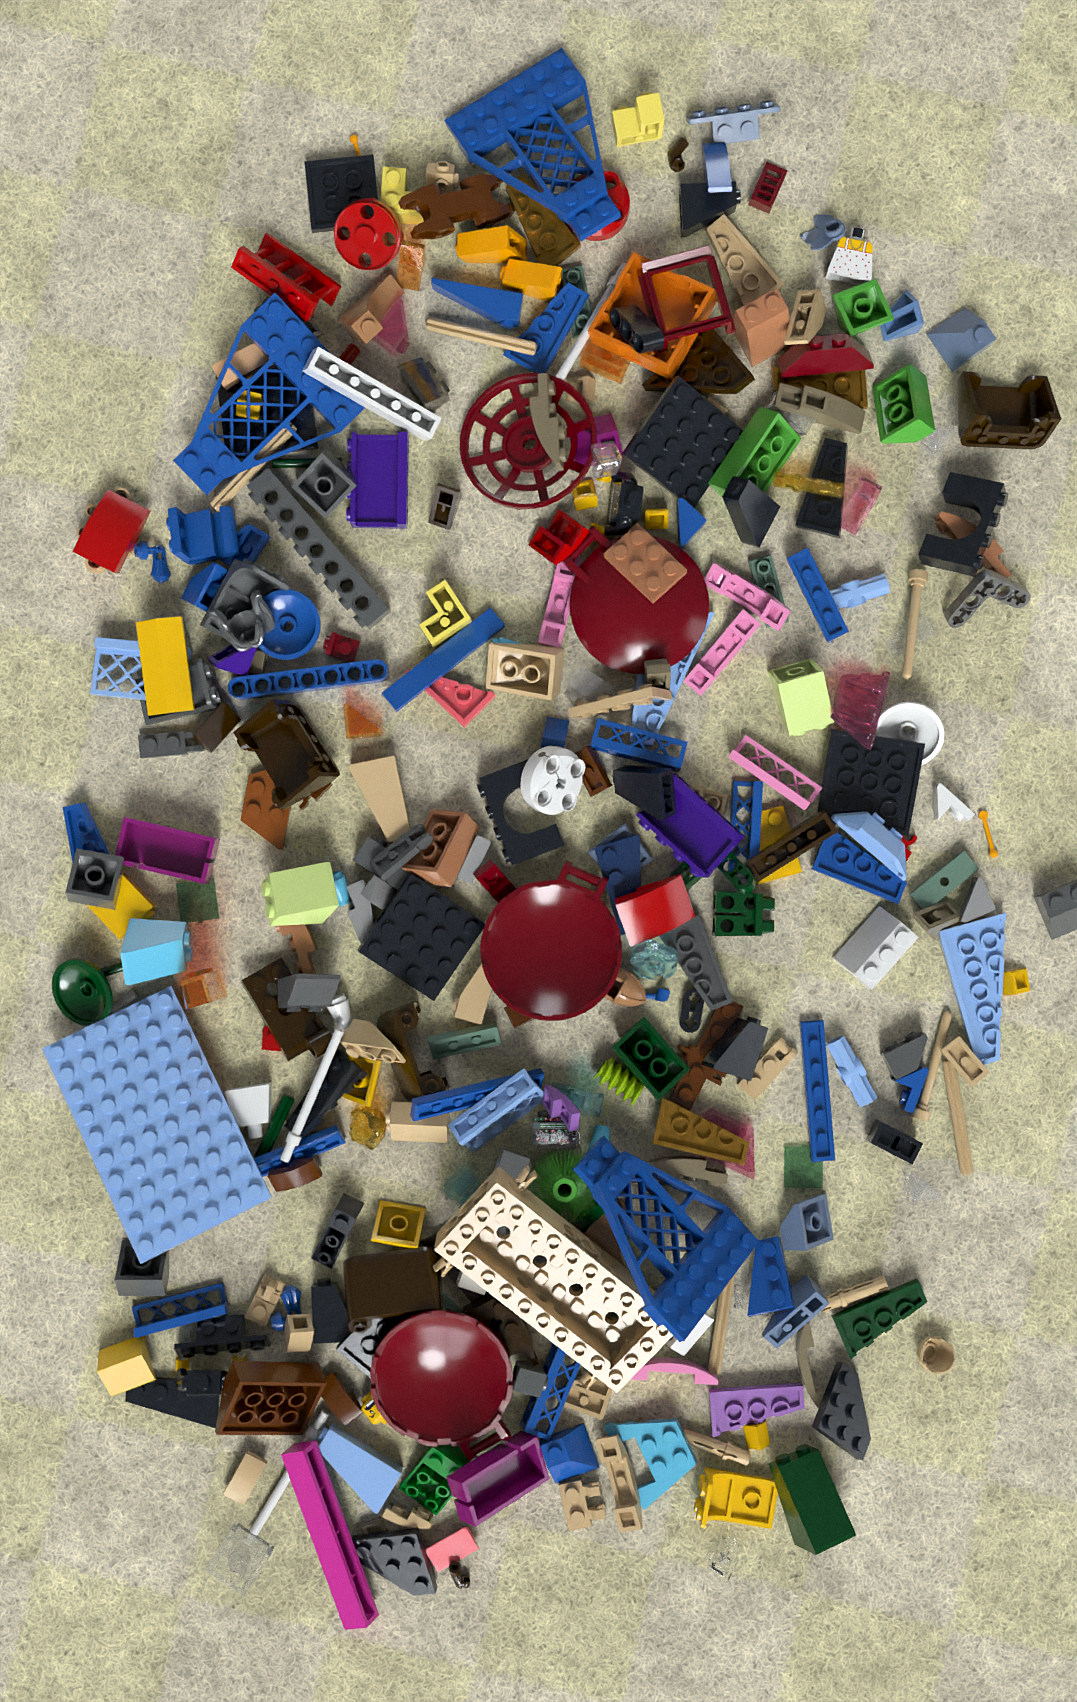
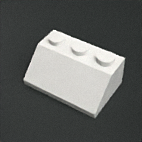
[833,906,919,990]

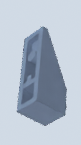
[762,1275,830,1349]

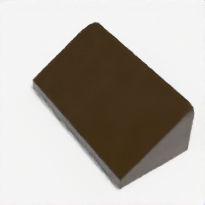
[193,701,241,753]

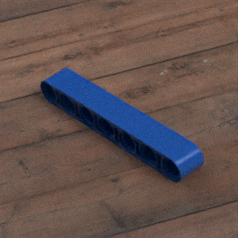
[228,659,389,700]

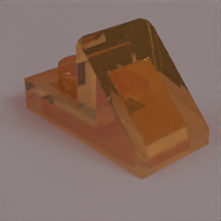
[397,240,426,291]

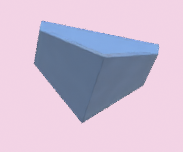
[880,290,924,341]

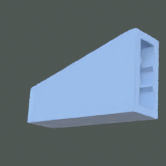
[317,1423,403,1514]

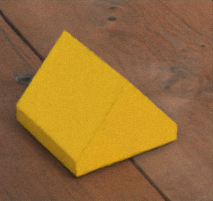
[644,508,669,530]
[743,1420,770,1450]

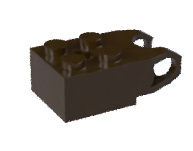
[463,1293,539,1366]

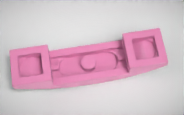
[538,559,582,648]
[704,563,791,631]
[683,609,761,696]
[631,1357,718,1385]

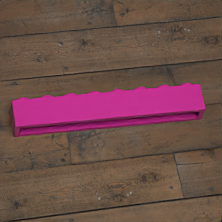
[281,1440,379,1630]

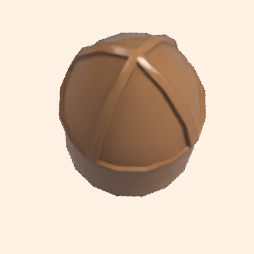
[604,967,646,1006]

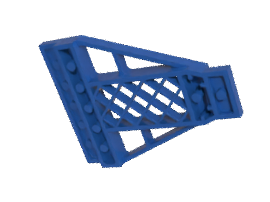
[444,48,621,241]
[173,293,365,495]
[573,1136,759,1342]

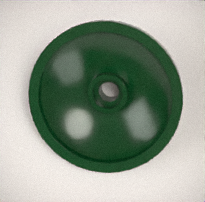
[52,958,113,1026]

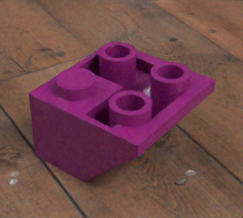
[566,413,623,466]

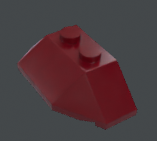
[777,333,874,378]

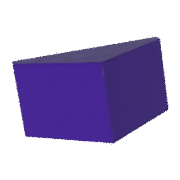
[207,644,257,676]

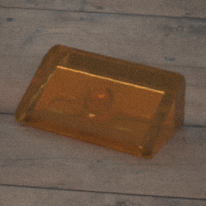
[579,340,631,384]

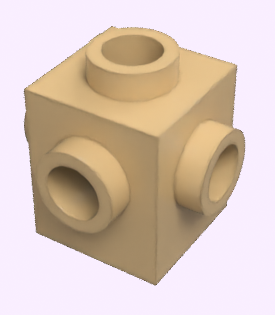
[426,161,459,194]

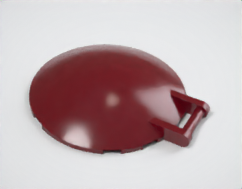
[562,526,709,674]
[480,860,622,1021]
[370,1310,513,1461]

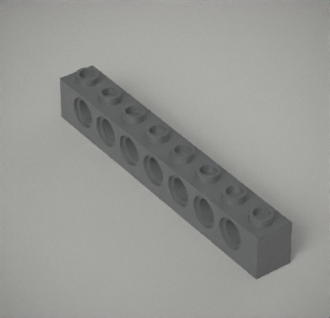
[247,468,390,630]

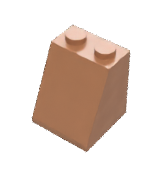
[733,288,790,367]

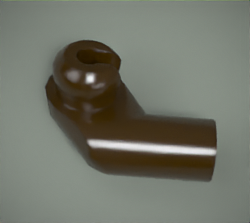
[449,1561,470,1589]

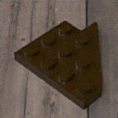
[642,329,755,394]

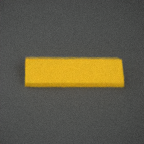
[136,616,195,716]

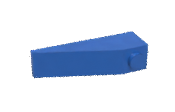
[431,278,524,329]

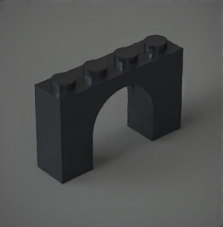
[918,472,1008,577]
[477,759,565,866]

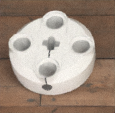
[521,746,585,815]

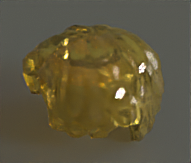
[349,1106,387,1150]

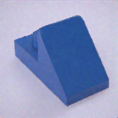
[891,1066,929,1113]

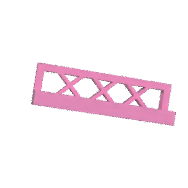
[728,735,822,811]

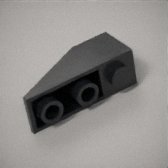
[311,1193,364,1269]

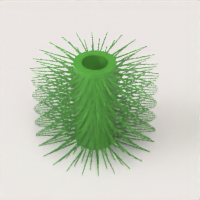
[529,1145,596,1224]

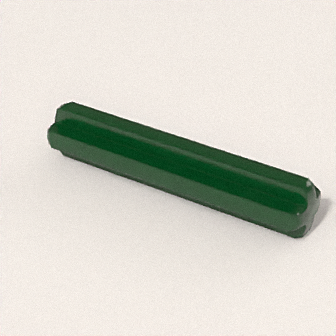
[255,1094,294,1157]

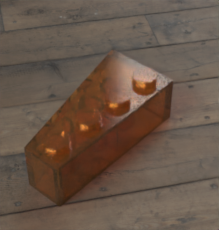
[175,968,227,1010]

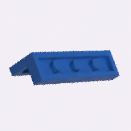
[787,548,849,643]
[590,718,688,773]
[728,781,763,874]
[132,1282,230,1338]
[520,1343,581,1441]

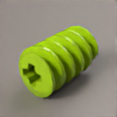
[592,1057,644,1106]

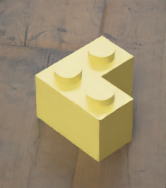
[611,92,664,147]
[381,167,424,225]
[419,580,472,648]

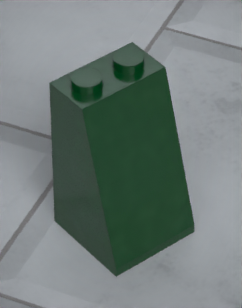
[768,1444,856,1555]

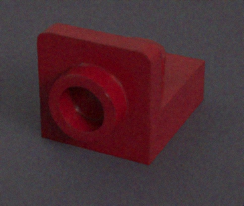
[323,631,361,663]

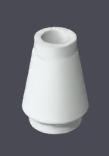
[327,993,352,1030]

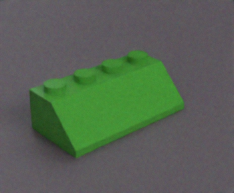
[708,407,801,496]

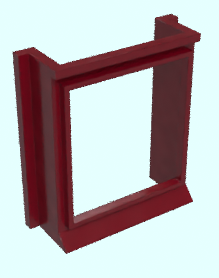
[638,245,736,353]

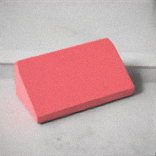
[425,1527,479,1572]

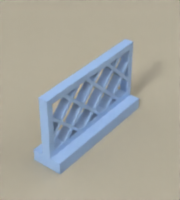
[90,637,192,700]
[448,1068,543,1153]

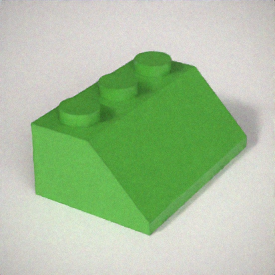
[872,364,935,444]

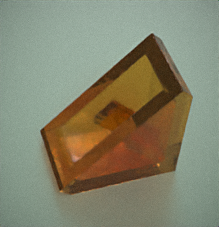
[343,702,384,740]

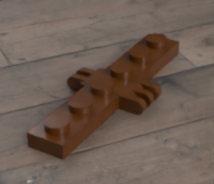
[669,1001,744,1111]

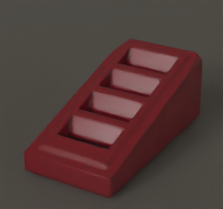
[748,162,788,214]

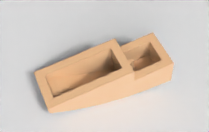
[211,343,273,390]

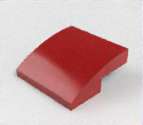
[528,509,590,565]

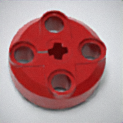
[566,171,630,241]
[334,198,404,270]

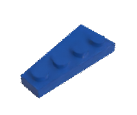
[503,283,589,373]
[811,833,907,904]

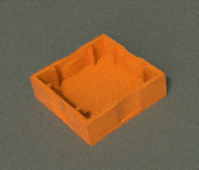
[588,252,717,381]

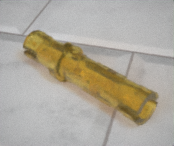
[773,472,845,498]

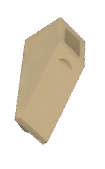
[340,1019,406,1063]

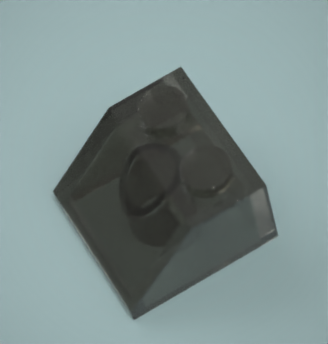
[397,357,450,413]

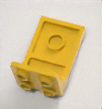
[694,1467,778,1529]

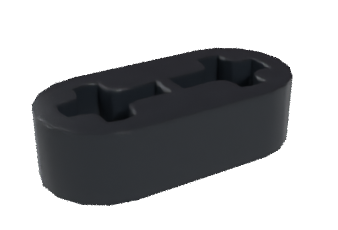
[679,989,704,1033]

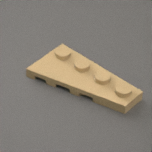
[706,214,784,306]
[568,684,673,719]

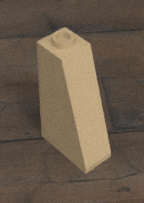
[349,756,411,843]

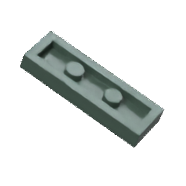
[428,1021,501,1060]

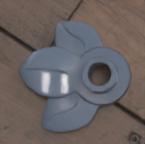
[800,215,846,250]

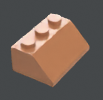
[402,809,480,887]

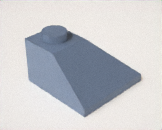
[926,308,996,372]
[780,1193,834,1251]

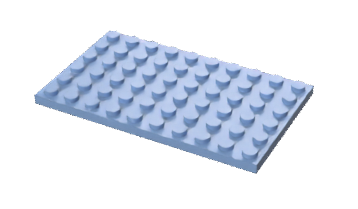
[42,986,272,1264]

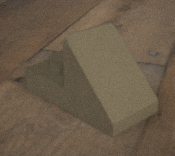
[644,659,671,690]
[912,900,961,940]

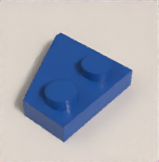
[219,524,271,566]

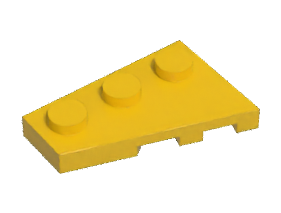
[757,805,802,885]

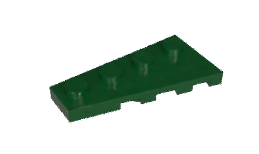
[831,1278,928,1360]

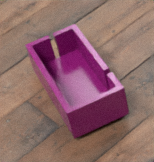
[115,817,220,884]
[446,1431,550,1527]

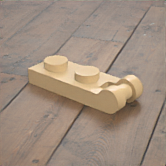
[737,1036,798,1100]

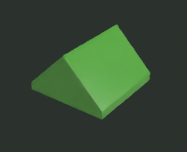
[833,279,894,336]

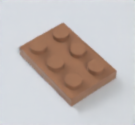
[604,524,687,604]

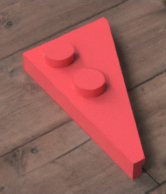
[406,669,495,728]

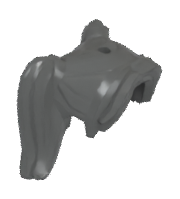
[208,590,275,651]

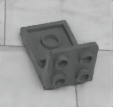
[200,558,290,639]
[135,659,222,725]

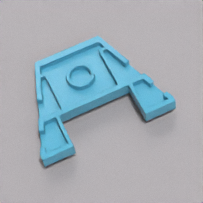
[604,1418,697,1510]

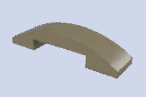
[796,1322,825,1408]

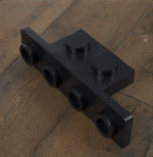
[174,1314,271,1358]

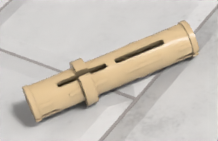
[821,1275,888,1313]
[683,1427,751,1466]

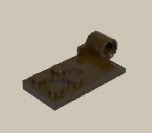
[240,957,332,1061]

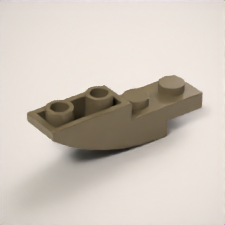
[529,373,567,471]
[773,383,866,434]
[646,1156,728,1187]

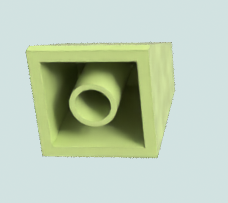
[768,658,834,736]
[261,862,339,926]

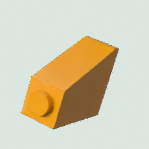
[455,225,527,263]
[499,259,562,303]

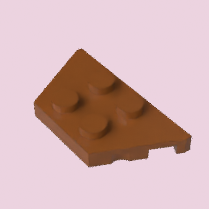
[240,770,291,850]

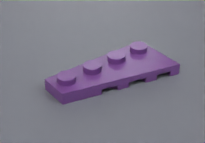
[709,1382,805,1437]

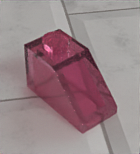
[372,298,409,358]
[841,476,882,535]

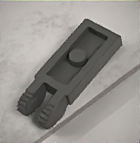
[138,731,205,759]
[369,824,433,881]

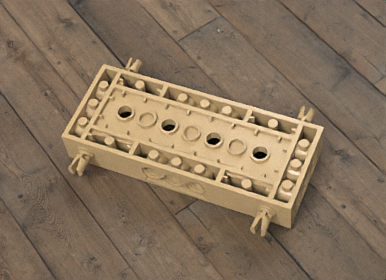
[433,1165,673,1393]

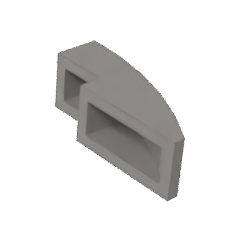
[347,879,375,944]

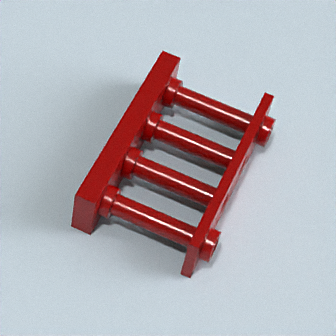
[231,233,342,322]

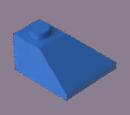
[180,563,228,613]
[540,1422,599,1484]

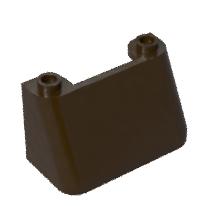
[957,371,1061,450]
[233,699,340,809]
[377,1001,450,1101]
[343,1247,444,1333]

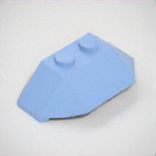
[831,811,907,881]

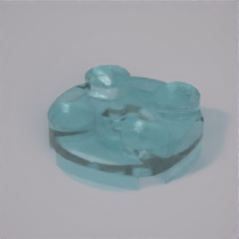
[630,939,677,980]

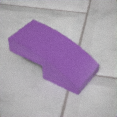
[542,1085,580,1132]

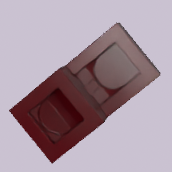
[473,859,516,903]

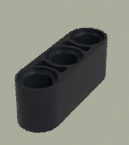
[610,304,664,354]

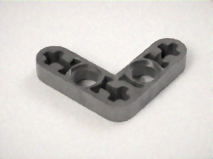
[944,569,1031,628]

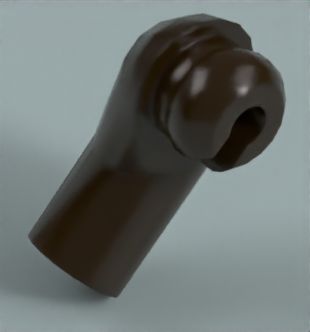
[667,137,689,172]

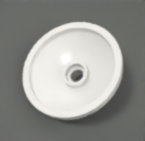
[873,702,944,765]

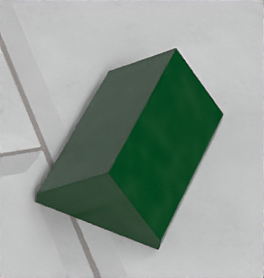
[611,1017,690,1101]

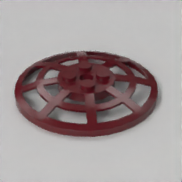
[459,373,597,510]

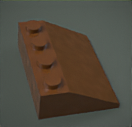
[215,1361,327,1435]

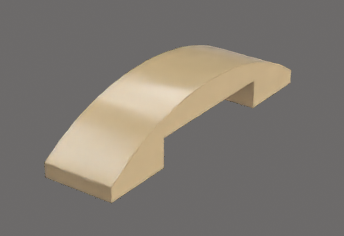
[595,1435,643,1533]

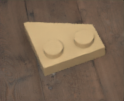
[560,1379,612,1420]

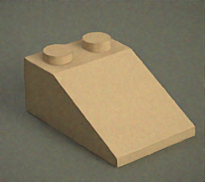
[486,643,564,700]

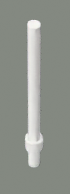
[556,263,626,380]
[280,1029,344,1162]
[250,1409,330,1535]

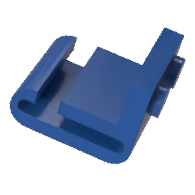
[166,506,239,565]

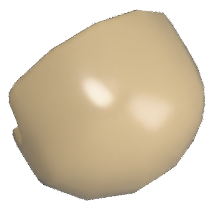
[916,1336,956,1374]

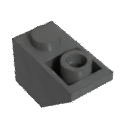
[880,1031,928,1080]
[512,1360,548,1398]

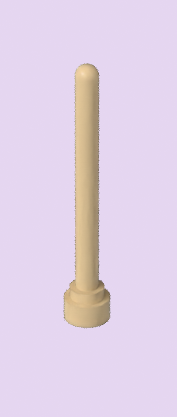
[902,569,928,679]
[910,1011,952,1121]

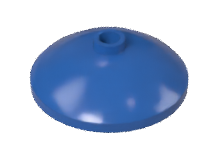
[258,590,321,660]

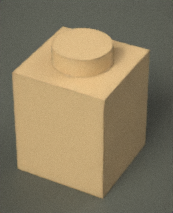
[283,1314,314,1353]

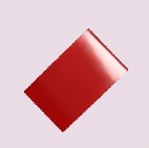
[72,489,151,573]
[615,874,695,947]

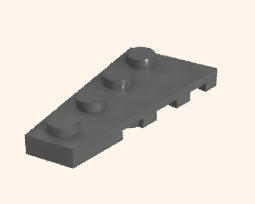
[659,915,733,1011]

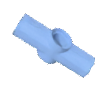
[829,574,890,610]
[826,1035,877,1107]

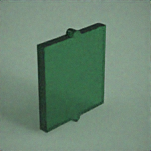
[176,878,220,923]
[784,1144,823,1190]

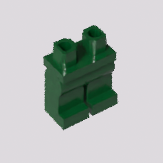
[712,891,775,936]

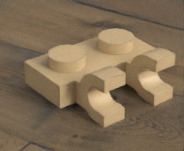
[558,1477,606,1531]

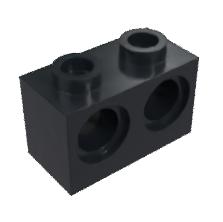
[866,1119,923,1165]

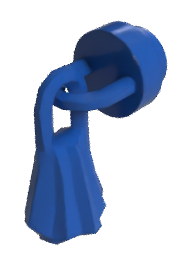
[134,541,171,583]
[270,1285,301,1332]

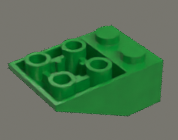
[398,1444,479,1516]

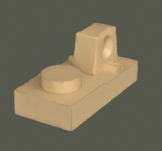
[940,1036,990,1087]
[244,1274,287,1327]

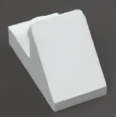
[933,783,975,822]

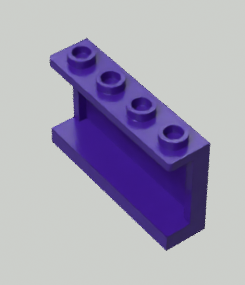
[346,432,409,529]
[636,773,745,878]

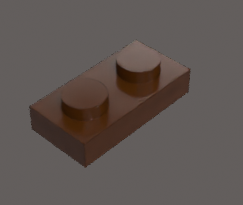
[575,745,613,797]

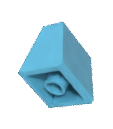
[120,918,193,985]

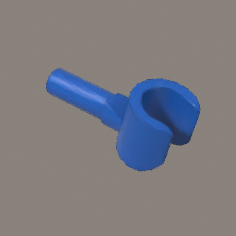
[645,987,670,1002]

